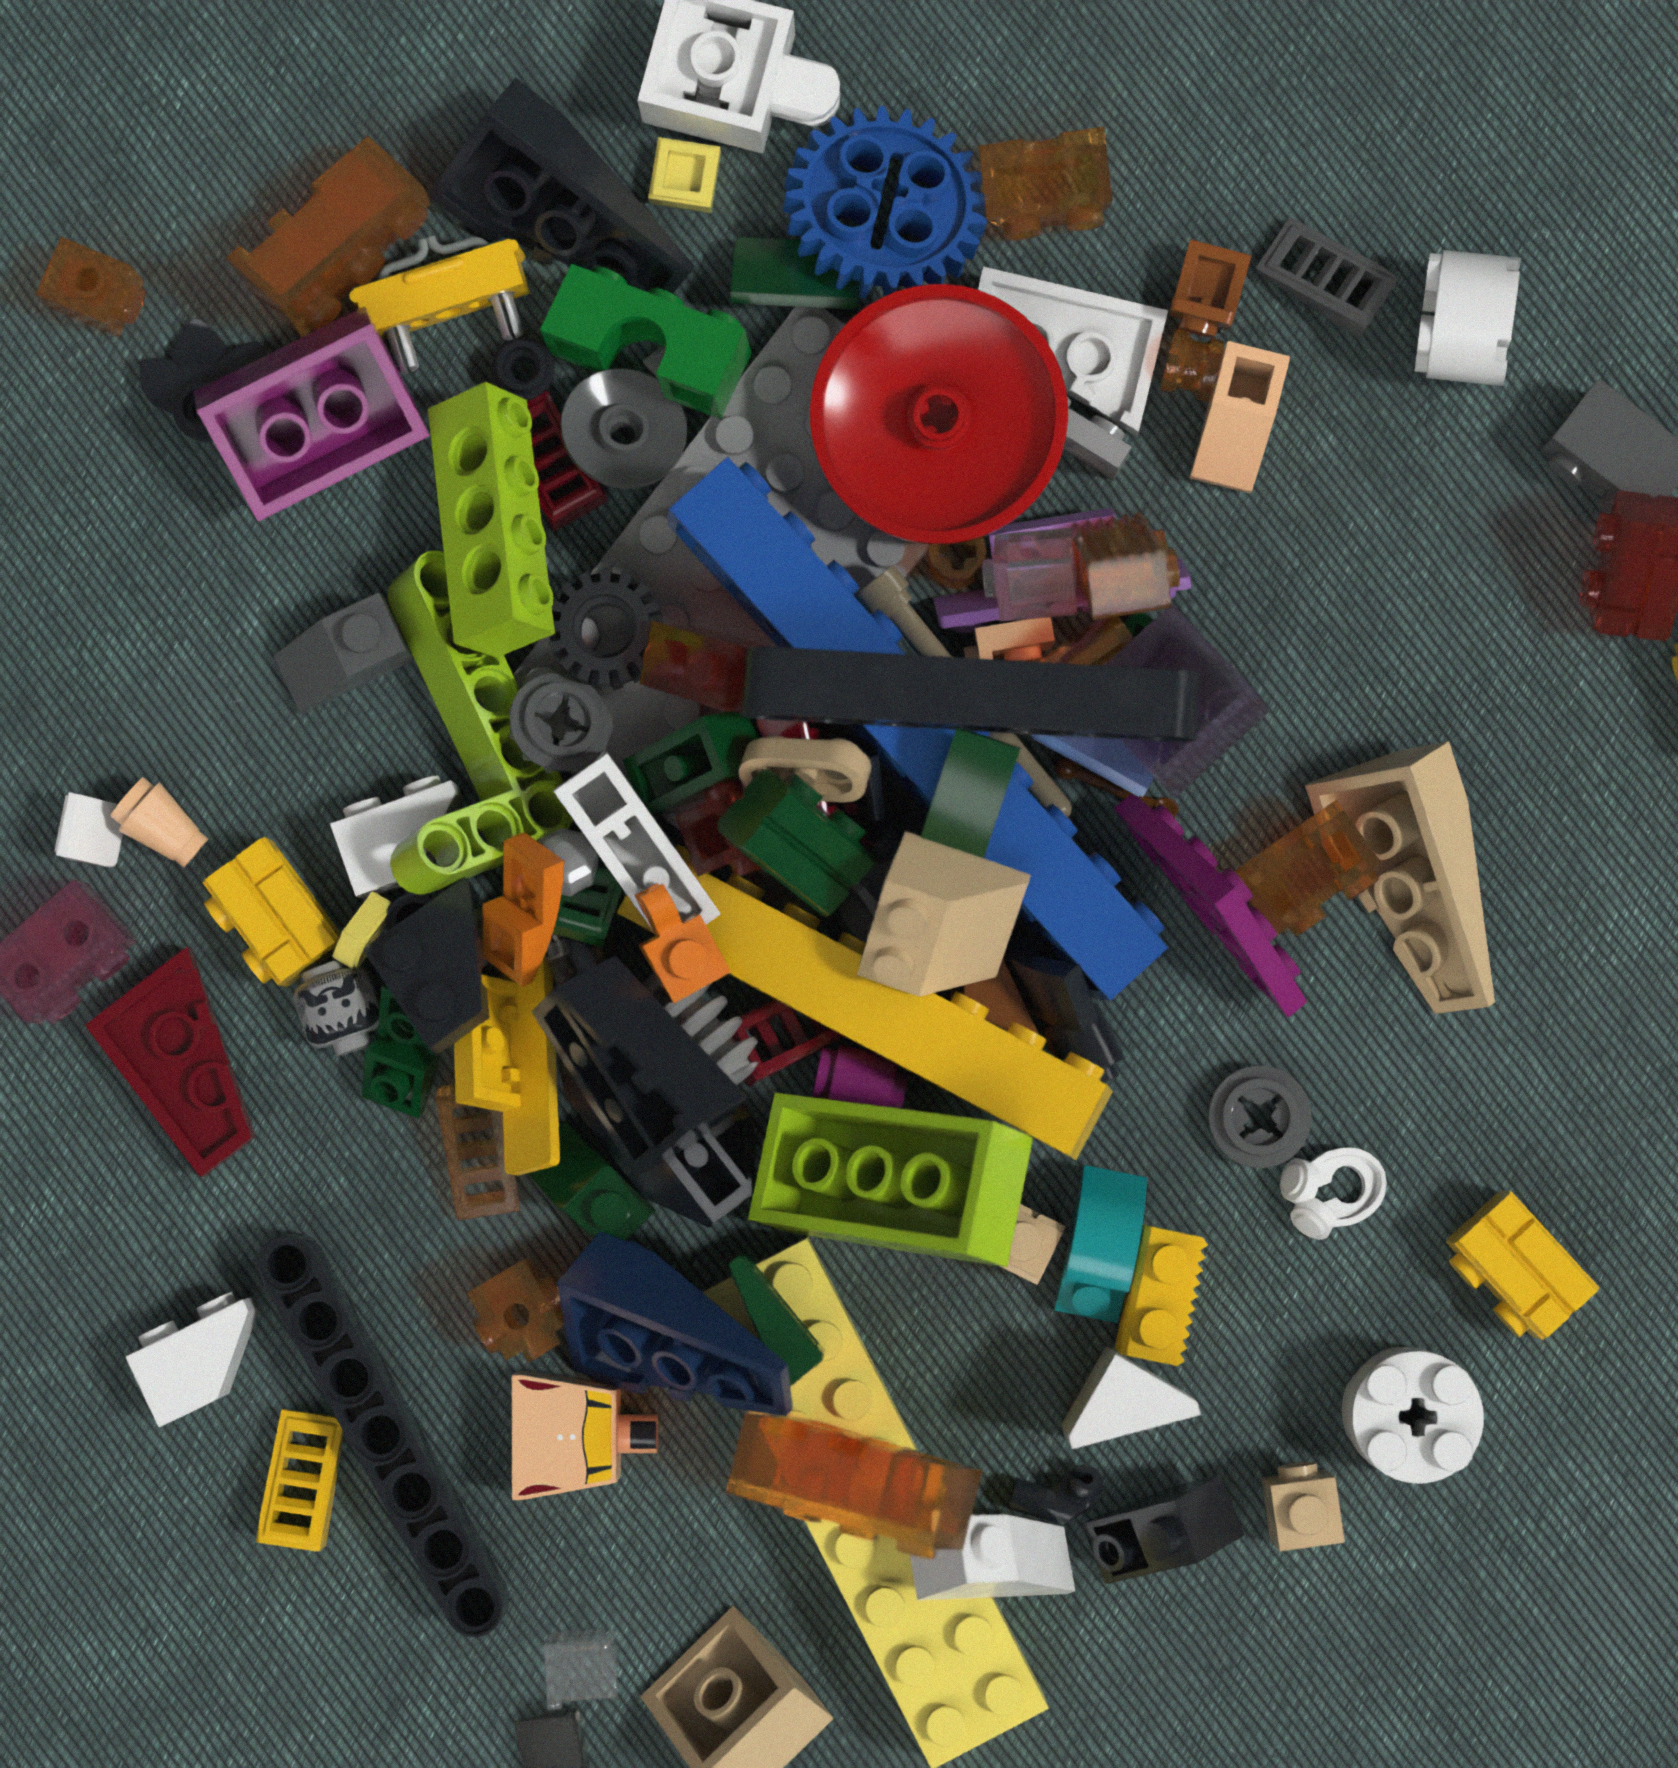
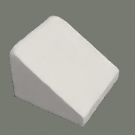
[54,792,123,868]

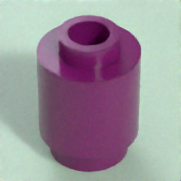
[812,1044,909,1109]

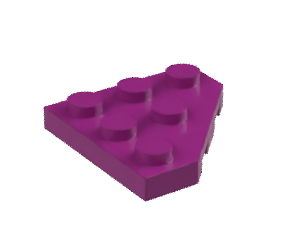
[1114,793,1308,1018]

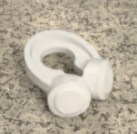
[1280,1147,1387,1240]

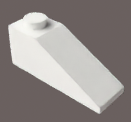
[554,752,721,932]
[907,1515,1075,1601]

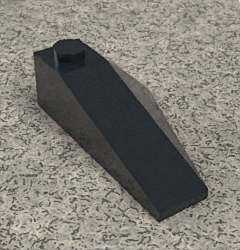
[428,77,695,294]

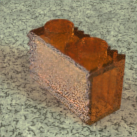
[1069,512,1180,620]

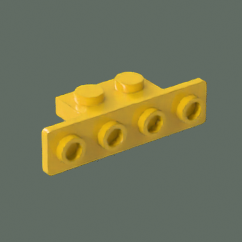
[454,938,560,1176]

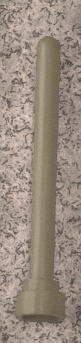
[854,564,1072,818]

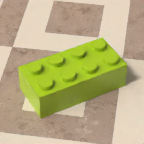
[748,1093,1033,1267]

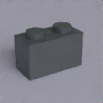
[1540,378,1678,527]

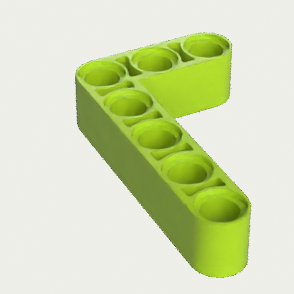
[387,550,574,895]

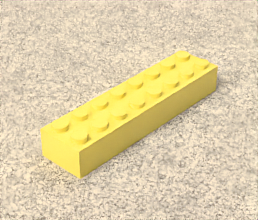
[701,1236,1049,1768]

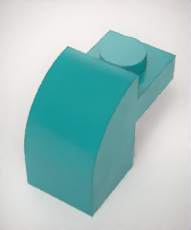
[1054,1165,1148,1323]

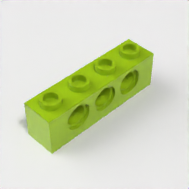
[428,382,555,658]

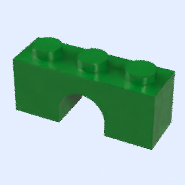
[540,264,752,419]

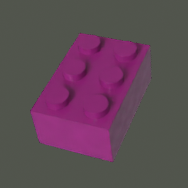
[194,306,430,522]

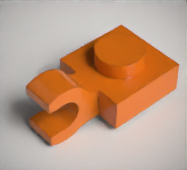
[634,882,731,1004]

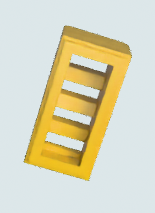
[256,1408,344,1551]

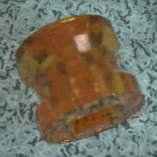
[1159,328,1225,402]

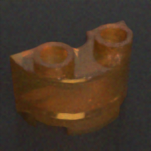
[979,126,1113,240]
[1234,800,1381,937]

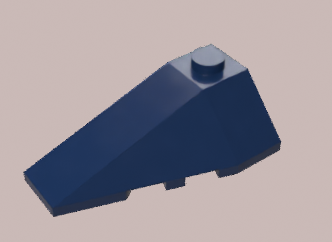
[557,1231,793,1417]

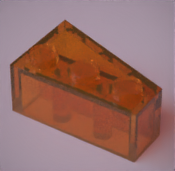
[226,136,431,337]
[726,1413,982,1559]

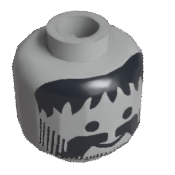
[293,960,381,1057]

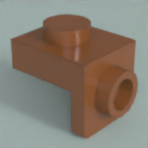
[1170,239,1252,338]

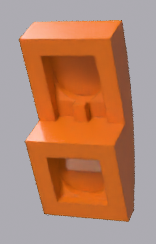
[483,832,564,987]

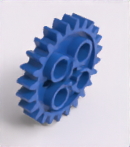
[782,106,989,299]

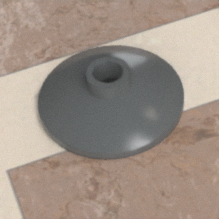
[560,368,687,489]

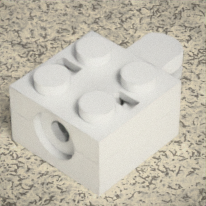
[638,0,840,153]

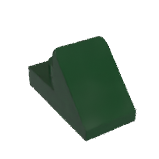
[527,1120,657,1241]

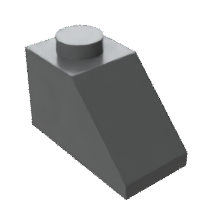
[274,592,415,714]

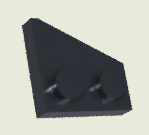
[363,877,490,1056]

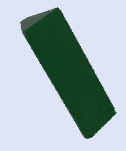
[730,237,859,309]

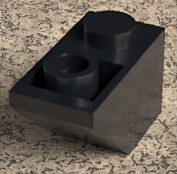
[1082,1474,1244,1584]

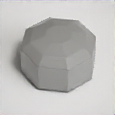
[539,828,598,896]

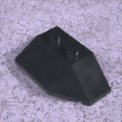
[555,1050,757,1228]

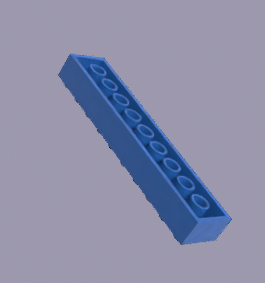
[667,456,1169,1001]

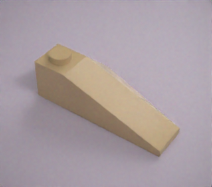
[1305,741,1495,1014]

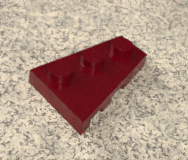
[85,947,256,1177]

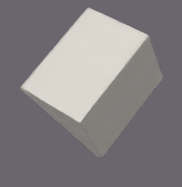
[1061,1346,1201,1449]

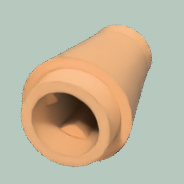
[110,777,208,868]

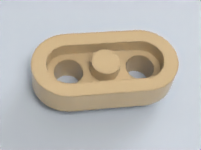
[739,736,871,802]

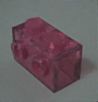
[0,879,138,1025]

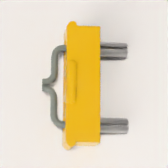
[349,236,530,374]

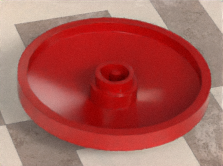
[810,284,1068,545]

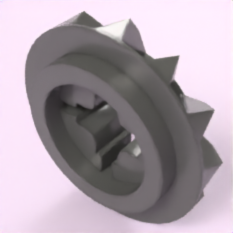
[508,673,611,774]
[1209,1065,1311,1168]

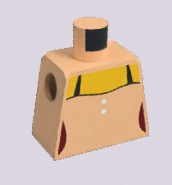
[512,1370,658,1500]

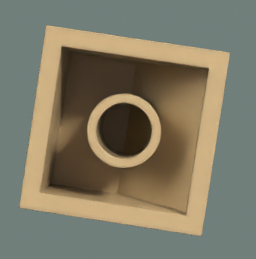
[857,831,1031,997]
[640,1606,834,1768]

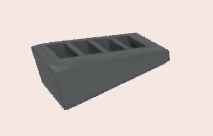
[1254,217,1400,339]

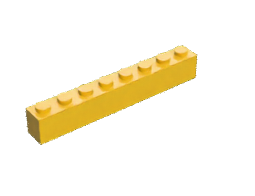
[617,844,1113,1160]

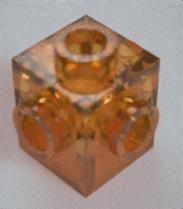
[467,1257,565,1363]

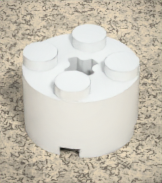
[1414,250,1521,386]
[1342,1346,1484,1483]

